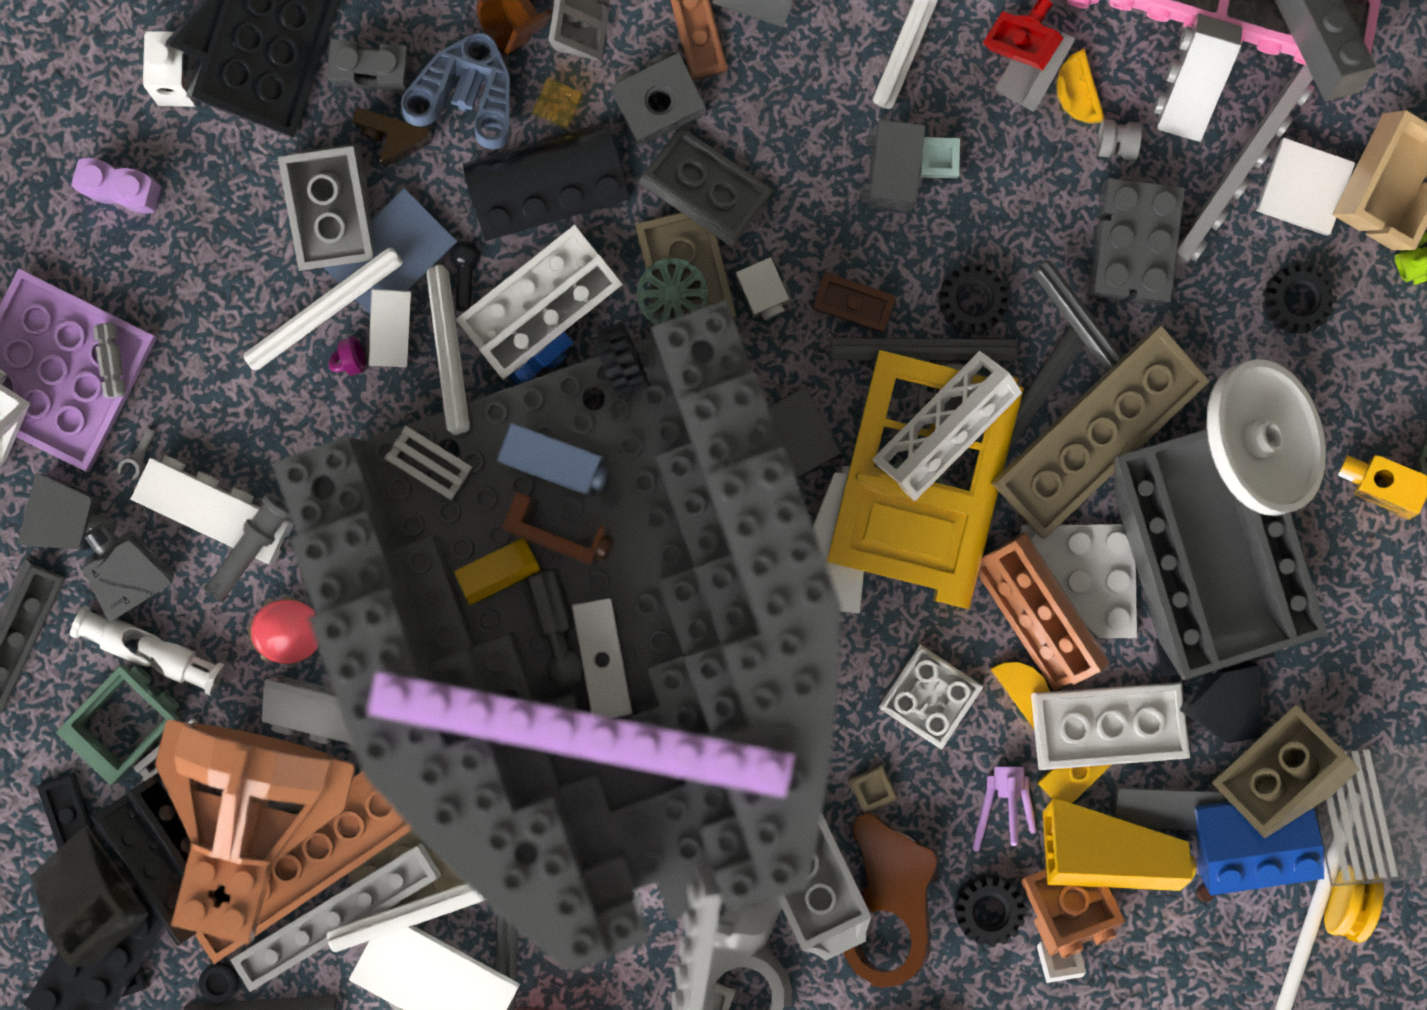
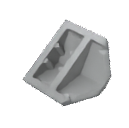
[549,0,609,60]

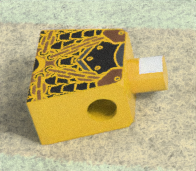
[1338,455,1427,520]

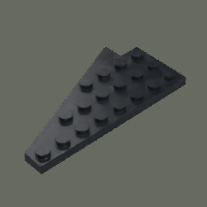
[165,0,339,138]

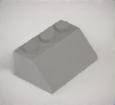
[262,675,356,752]

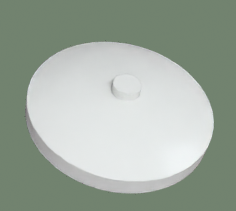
[1207,359,1326,515]

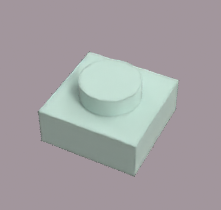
[920,137,960,178]

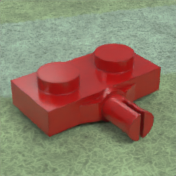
[983,0,1064,70]

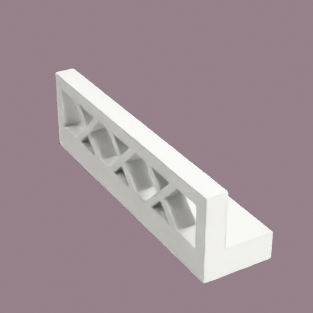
[872,351,1022,502]

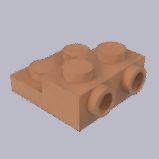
[1021,869,1125,959]

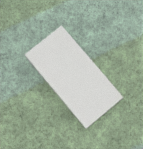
[1031,682,1190,770]
[349,926,520,1010]

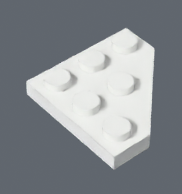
[1020,524,1137,638]

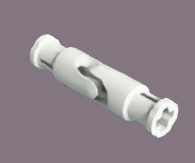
[70,605,225,696]

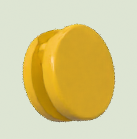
[1324,866,1384,943]

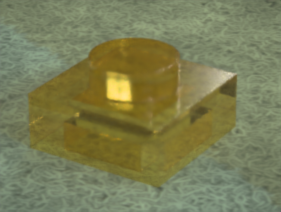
[532,78,583,130]

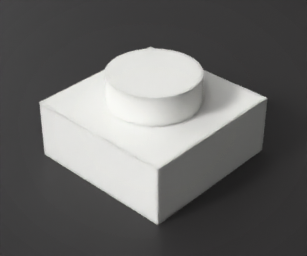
[1037,941,1086,983]

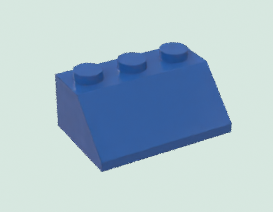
[1195,801,1324,896]

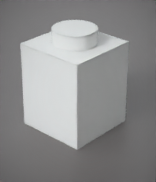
[736,257,789,320]

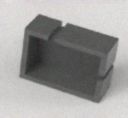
[1088,178,1185,306]

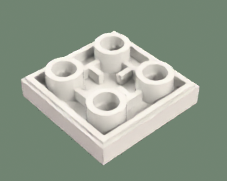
[1256,138,1355,236]
[878,644,983,750]

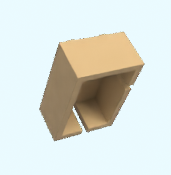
[1332,110,1427,250]

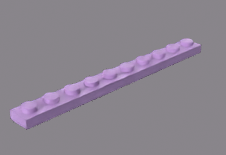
[367,672,794,798]

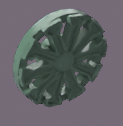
[637,258,708,326]

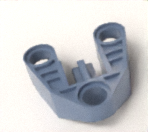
[401,33,510,149]

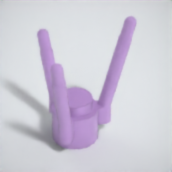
[973,766,1037,852]

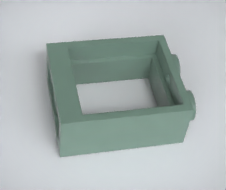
[56,664,183,785]

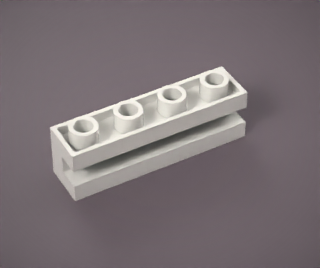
[130,455,294,564]

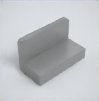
[996,32,1075,112]

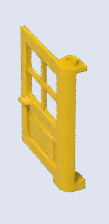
[826,350,1024,610]

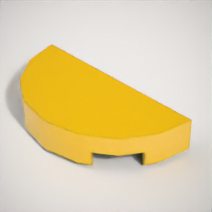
[1056,48,1105,123]
[989,662,1050,729]

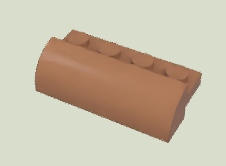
[978,532,1110,691]

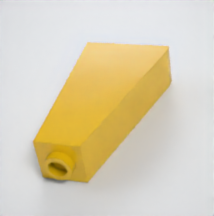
[1043,799,1196,891]

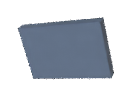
[323,188,458,314]

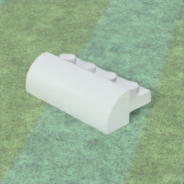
[455,225,623,380]

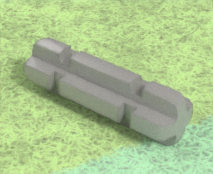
[93,323,126,398]

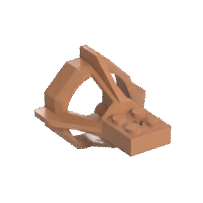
[155,720,355,944]

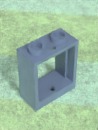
[497,424,610,497]

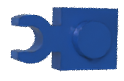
[509,332,573,385]

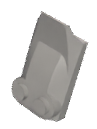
[778,813,872,961]

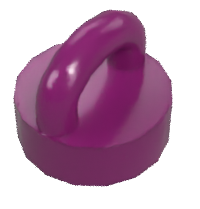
[328,337,367,376]

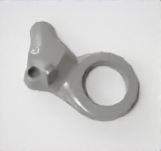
[703,897,792,1010]

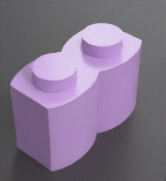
[71,158,162,214]

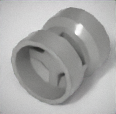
[1096,119,1142,161]

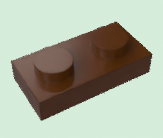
[812,272,896,333]

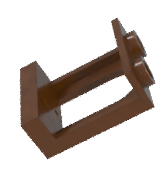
[501,492,614,566]

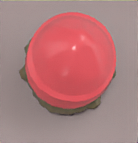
[248,595,318,666]

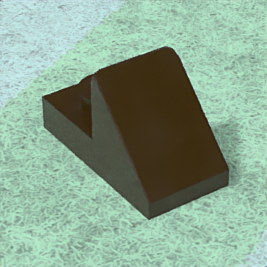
[352,107,434,168]

